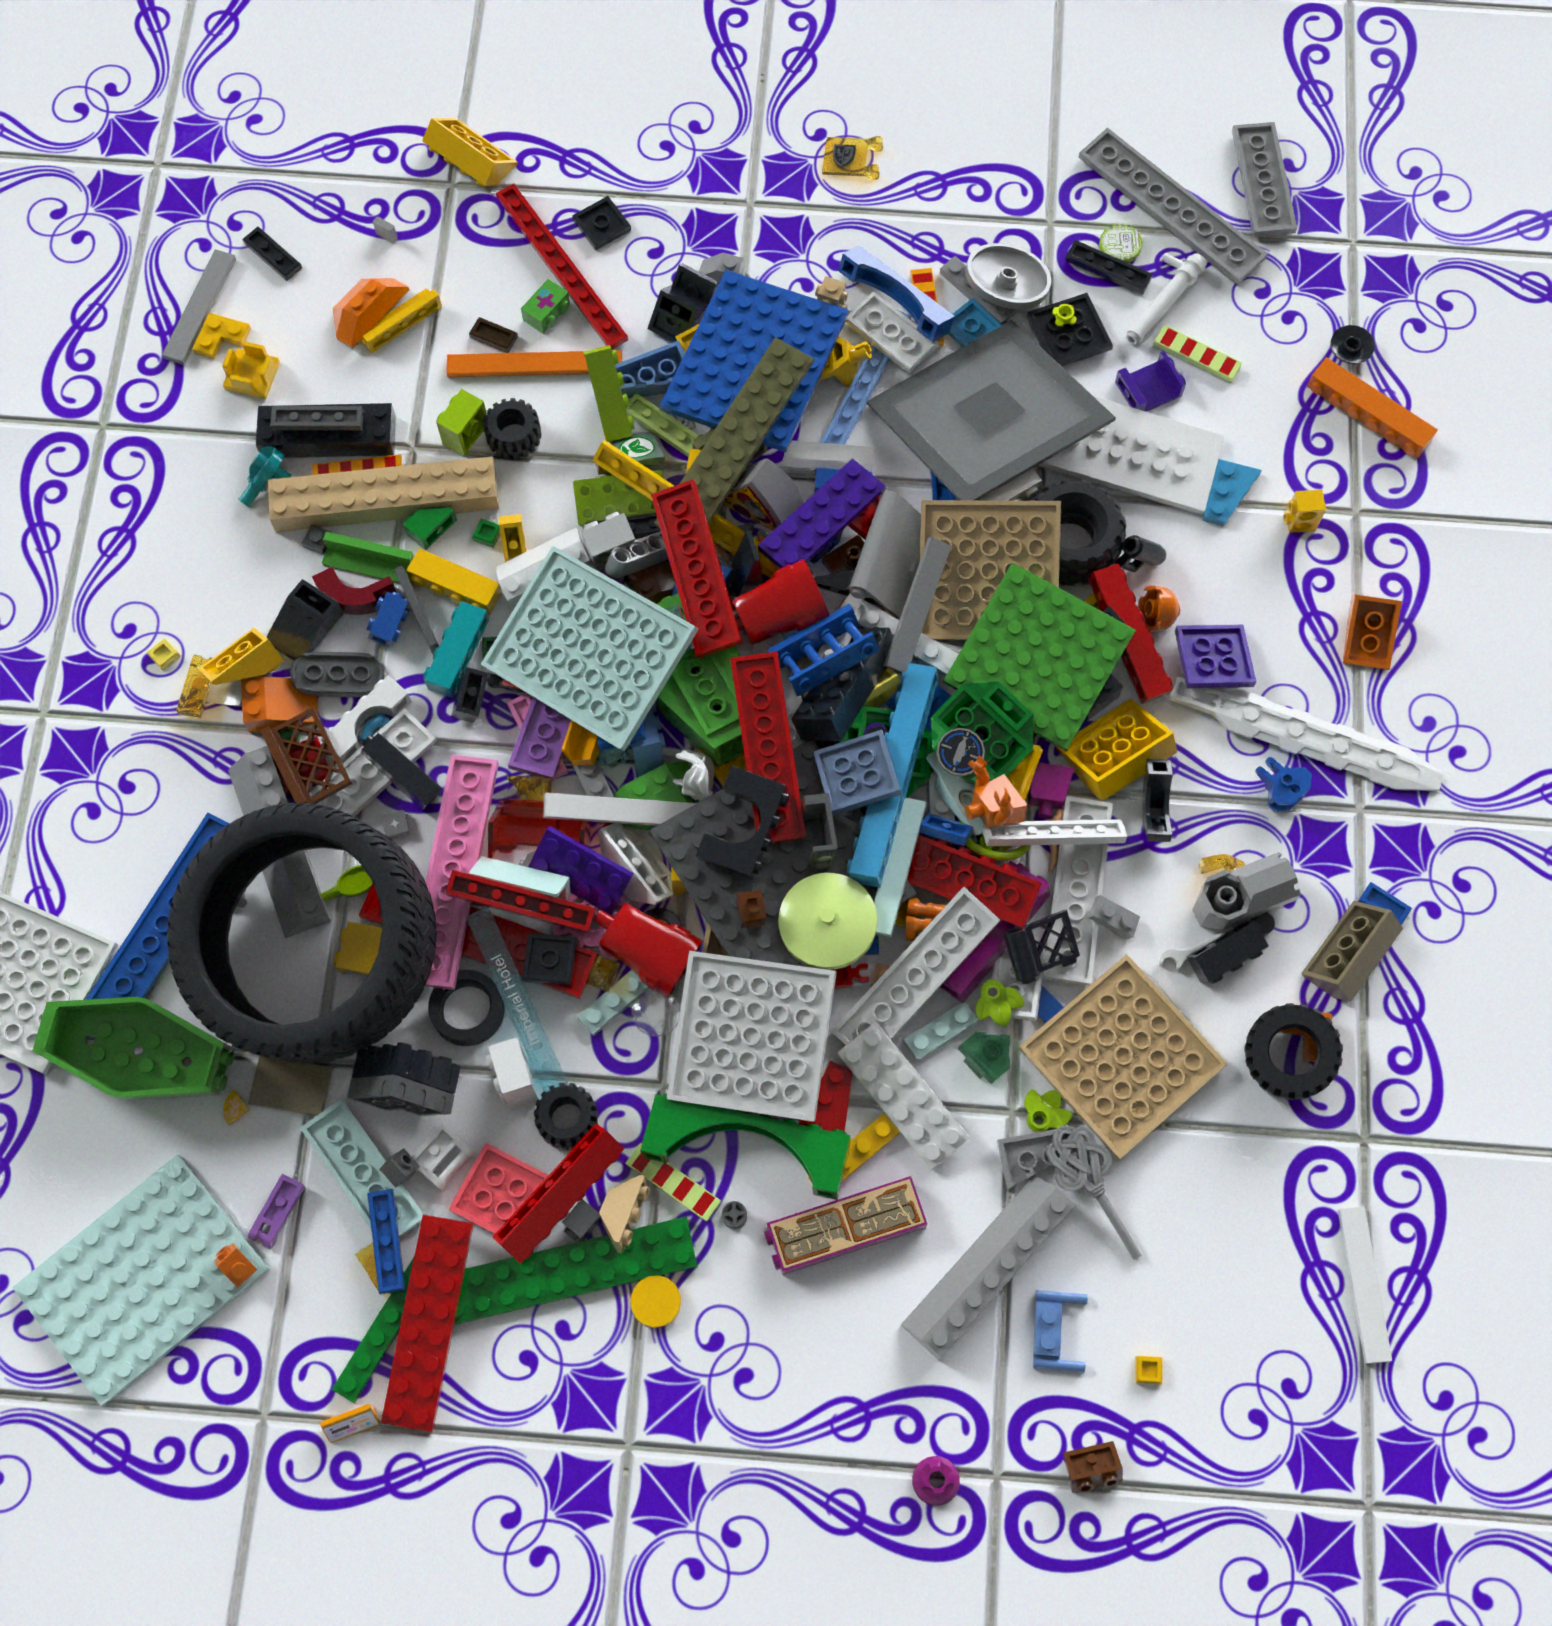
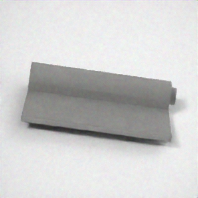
[848,491,921,620]

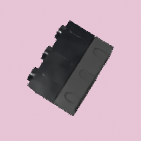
[347,1042,461,1116]

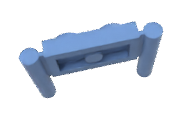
[1033,1290,1088,1372]

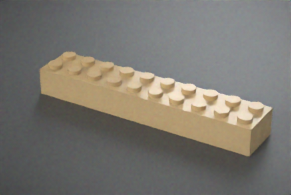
[268,456,499,532]

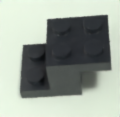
[647,263,719,342]

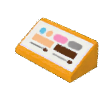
[320,1404,379,1443]

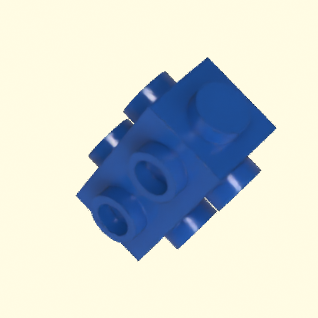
[366,592,410,647]

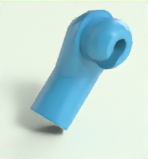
[360,714,390,742]

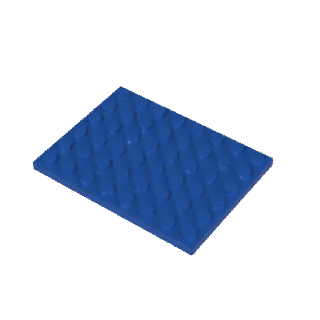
[660,270,849,452]

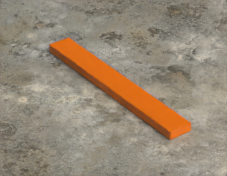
[446,350,622,377]

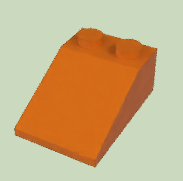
[1343,594,1402,670]
[241,676,319,733]

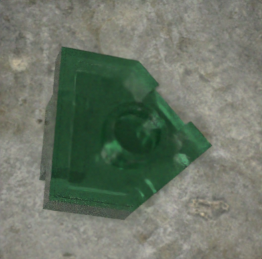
[958,1031,1010,1085]

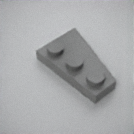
[997,1129,1076,1190]

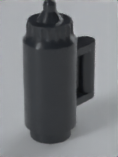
[1116,535,1166,573]

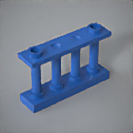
[767,604,880,697]

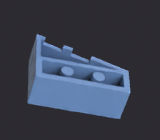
[631,702,666,777]

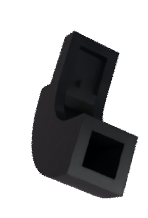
[1142,759,1173,842]

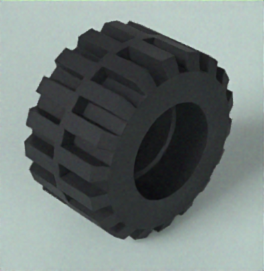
[483,398,542,460]
[534,1082,599,1150]

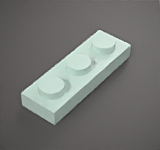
[577,970,649,1036]
[903,1002,978,1062]

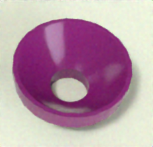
[912,1456,960,1506]

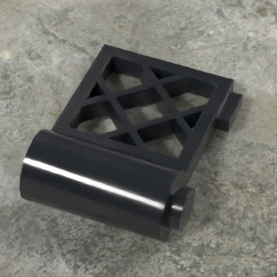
[1003,910,1080,984]

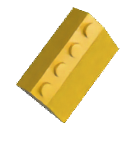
[1056,698,1177,801]

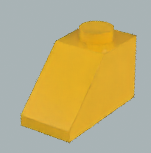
[499,514,527,562]

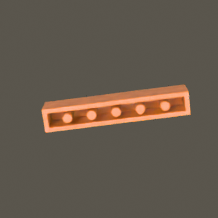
[1307,357,1438,459]

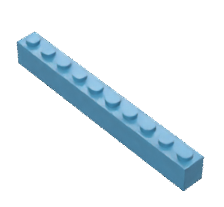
[847,663,939,888]

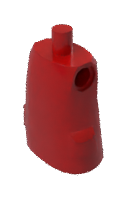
[731,559,830,645]
[593,903,704,999]

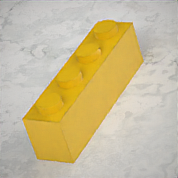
[406,548,503,615]

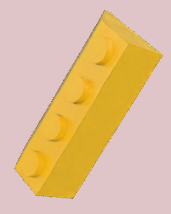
[422,118,518,187]

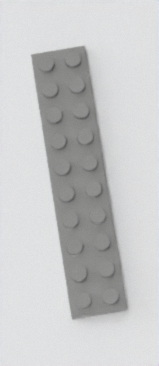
[1078,127,1268,284]

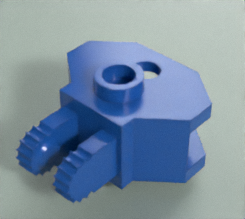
[1255,757,1312,812]

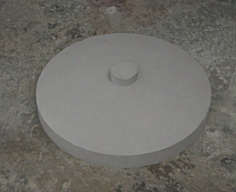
[965,243,1051,309]

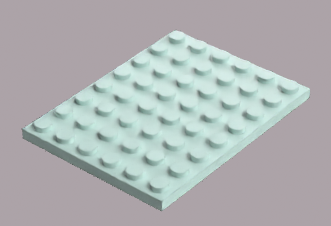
[481,546,698,752]
[12,1154,269,1407]

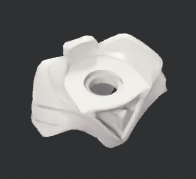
[673,751,714,801]

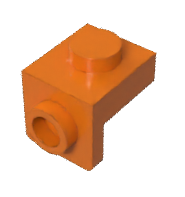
[214,1243,257,1288]

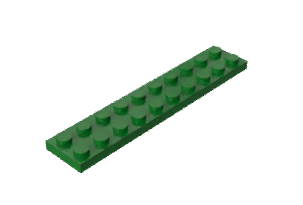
[454,1216,698,1325]

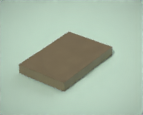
[248,1056,333,1116]

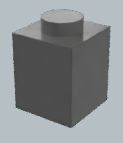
[562,1199,601,1241]

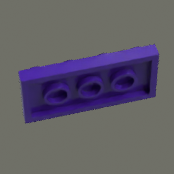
[528,826,634,915]

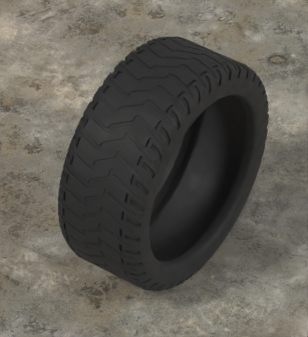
[167,803,437,1063]

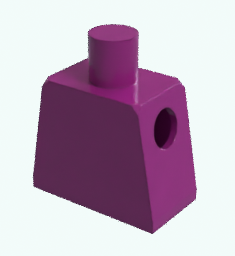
[1028,763,1074,819]

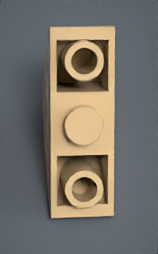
[599,1175,650,1254]

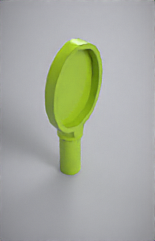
[321,865,373,902]

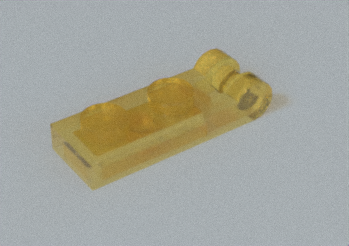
[176,654,214,718]

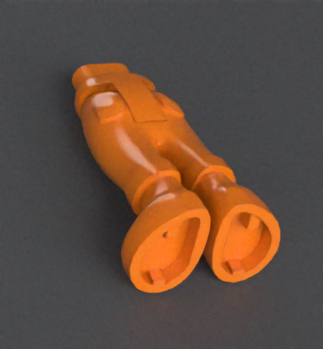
[905,897,946,941]

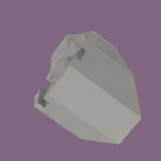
[1192,852,1301,930]

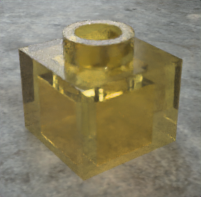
[587,955,620,992]

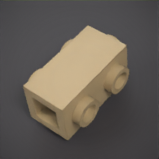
[815,276,848,309]

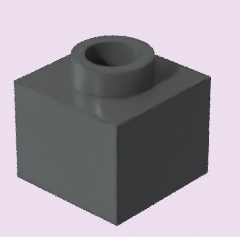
[379,1148,421,1188]

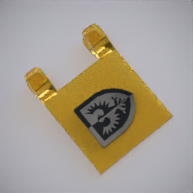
[822,136,883,180]

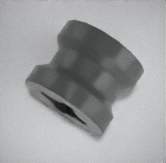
[722,1201,747,1230]

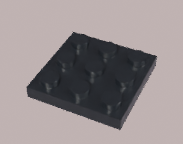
[1026,293,1113,366]

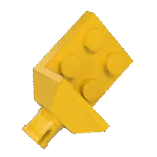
[819,337,872,387]

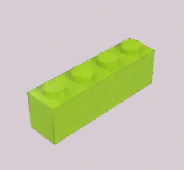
[584,345,635,442]

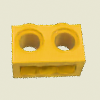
[1283,490,1326,533]

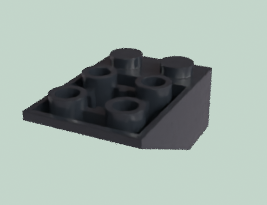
[266,579,343,661]

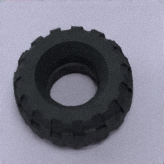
[1030,479,1126,586]

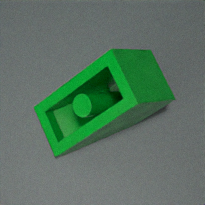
[403,507,457,551]

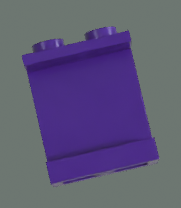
[1115,351,1186,412]

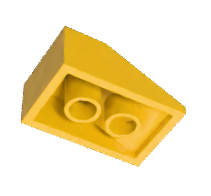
[198,628,283,685]

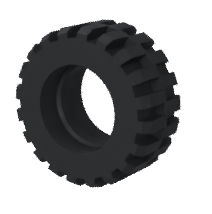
[1244,1003,1343,1100]

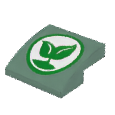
[610,432,665,465]

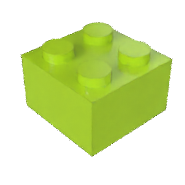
[436,389,487,457]

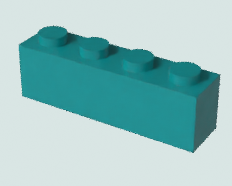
[423,601,490,698]

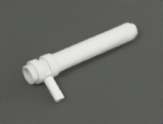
[1126,253,1207,345]

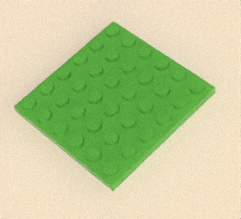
[943,562,1136,751]

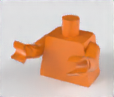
[965,755,1027,828]

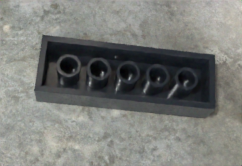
[256,403,396,458]
[791,627,893,741]

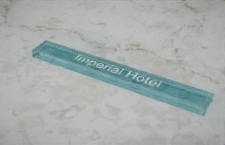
[466,906,569,1093]

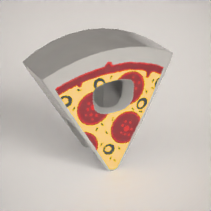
[723,458,804,531]

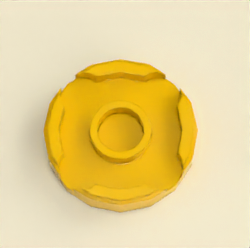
[630,1275,681,1328]

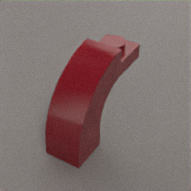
[312,567,397,615]

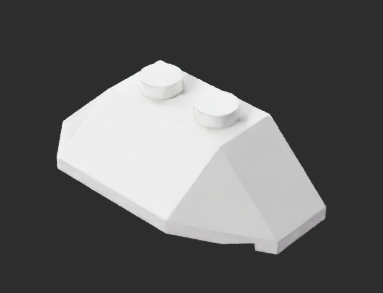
[598,823,673,905]

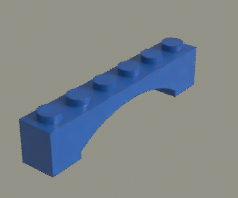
[838,245,955,342]

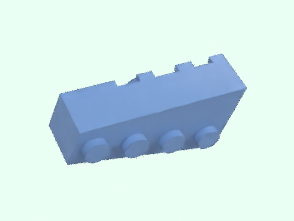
[615,340,685,398]

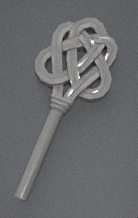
[1046,1125,1142,1260]

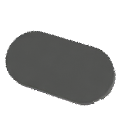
[290,652,384,697]

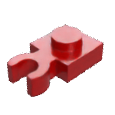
[832,963,869,989]

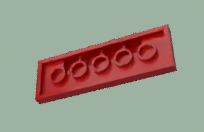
[907,835,1042,927]

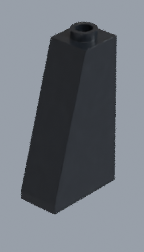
[361,733,442,811]

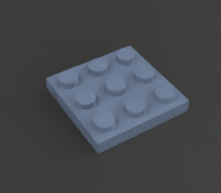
[813,730,901,816]

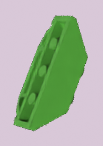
[613,761,692,831]

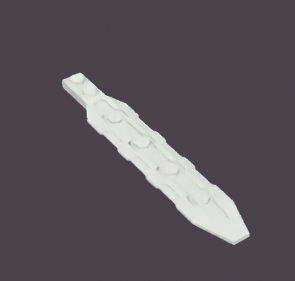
[1169,676,1444,791]

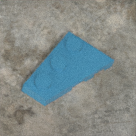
[1202,459,1262,526]

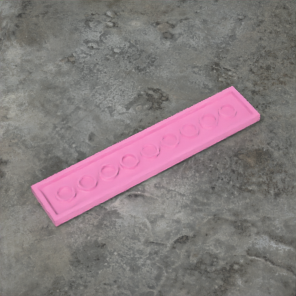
[425,755,499,990]

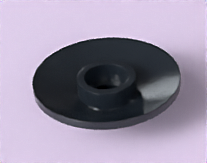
[1330,325,1375,364]

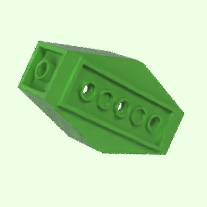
[655,593,744,767]
[32,997,234,1101]

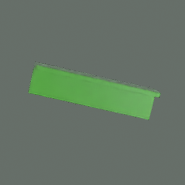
[322,532,414,584]

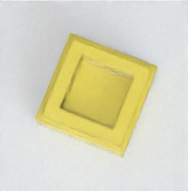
[146,638,181,671]

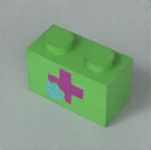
[521,279,570,334]

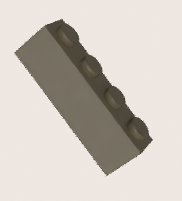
[1301,901,1403,1003]

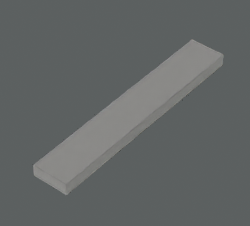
[162,249,236,365]
[884,537,951,674]

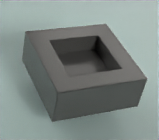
[302,525,332,555]

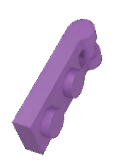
[248,1174,306,1249]

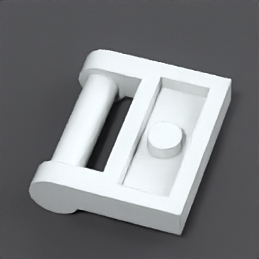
[412,1123,476,1191]

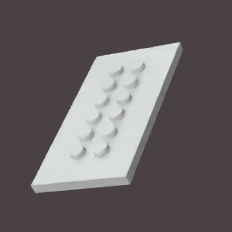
[1038,396,1225,515]

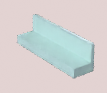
[469,856,571,900]

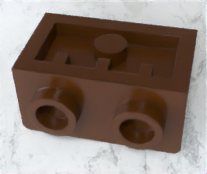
[1063,1441,1123,1493]

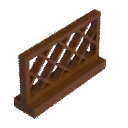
[260,707,353,804]

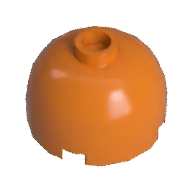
[1138,585,1180,632]

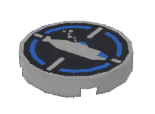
[936,728,985,777]

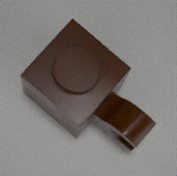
[736,890,767,930]

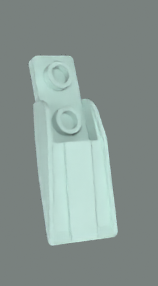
[926,752,983,836]

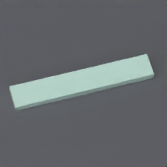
[874,797,927,938]

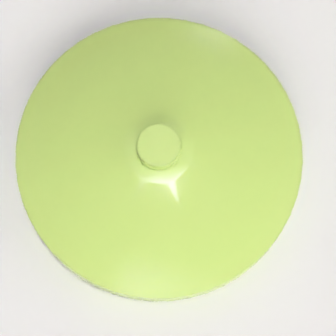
[778,873,877,970]

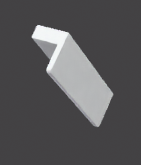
[783,441,874,472]

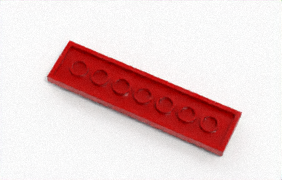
[651,479,743,659]
[730,652,806,844]
[381,1215,474,1432]

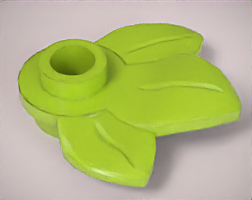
[975,979,1025,1027]
[1024,1089,1073,1133]

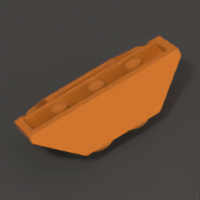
[333,278,410,348]

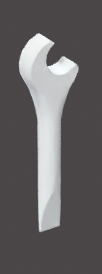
[1159,926,1236,971]

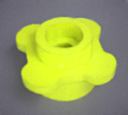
[1052,304,1077,327]

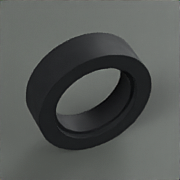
[428,970,505,1046]

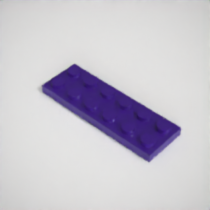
[758,458,886,569]

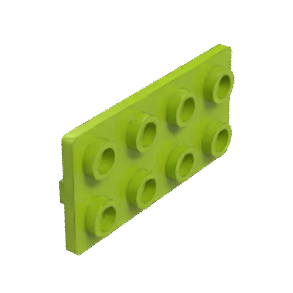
[573,470,663,526]

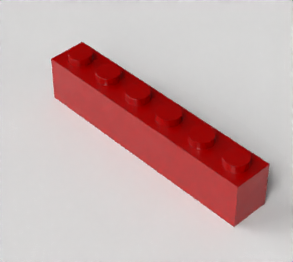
[1088,563,1173,705]
[446,870,595,933]
[492,1123,625,1264]

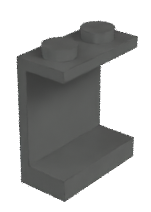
[802,793,838,869]

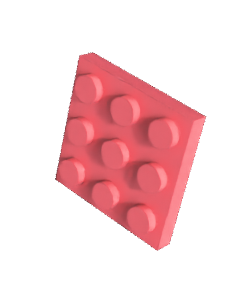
[448,1143,548,1234]

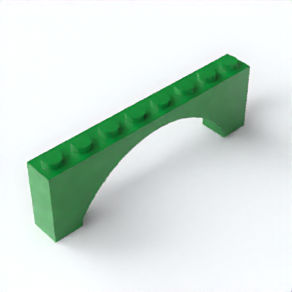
[640,1094,851,1200]

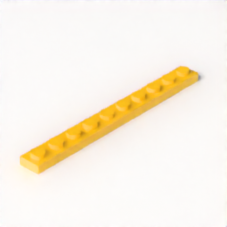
[592,440,780,578]

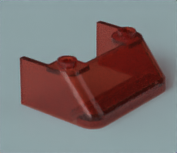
[488,799,592,858]

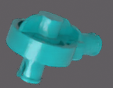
[238,446,292,508]

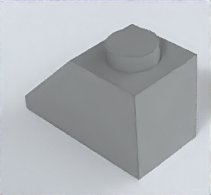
[699,253,744,282]

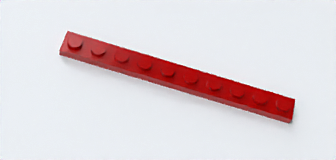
[496,183,628,350]

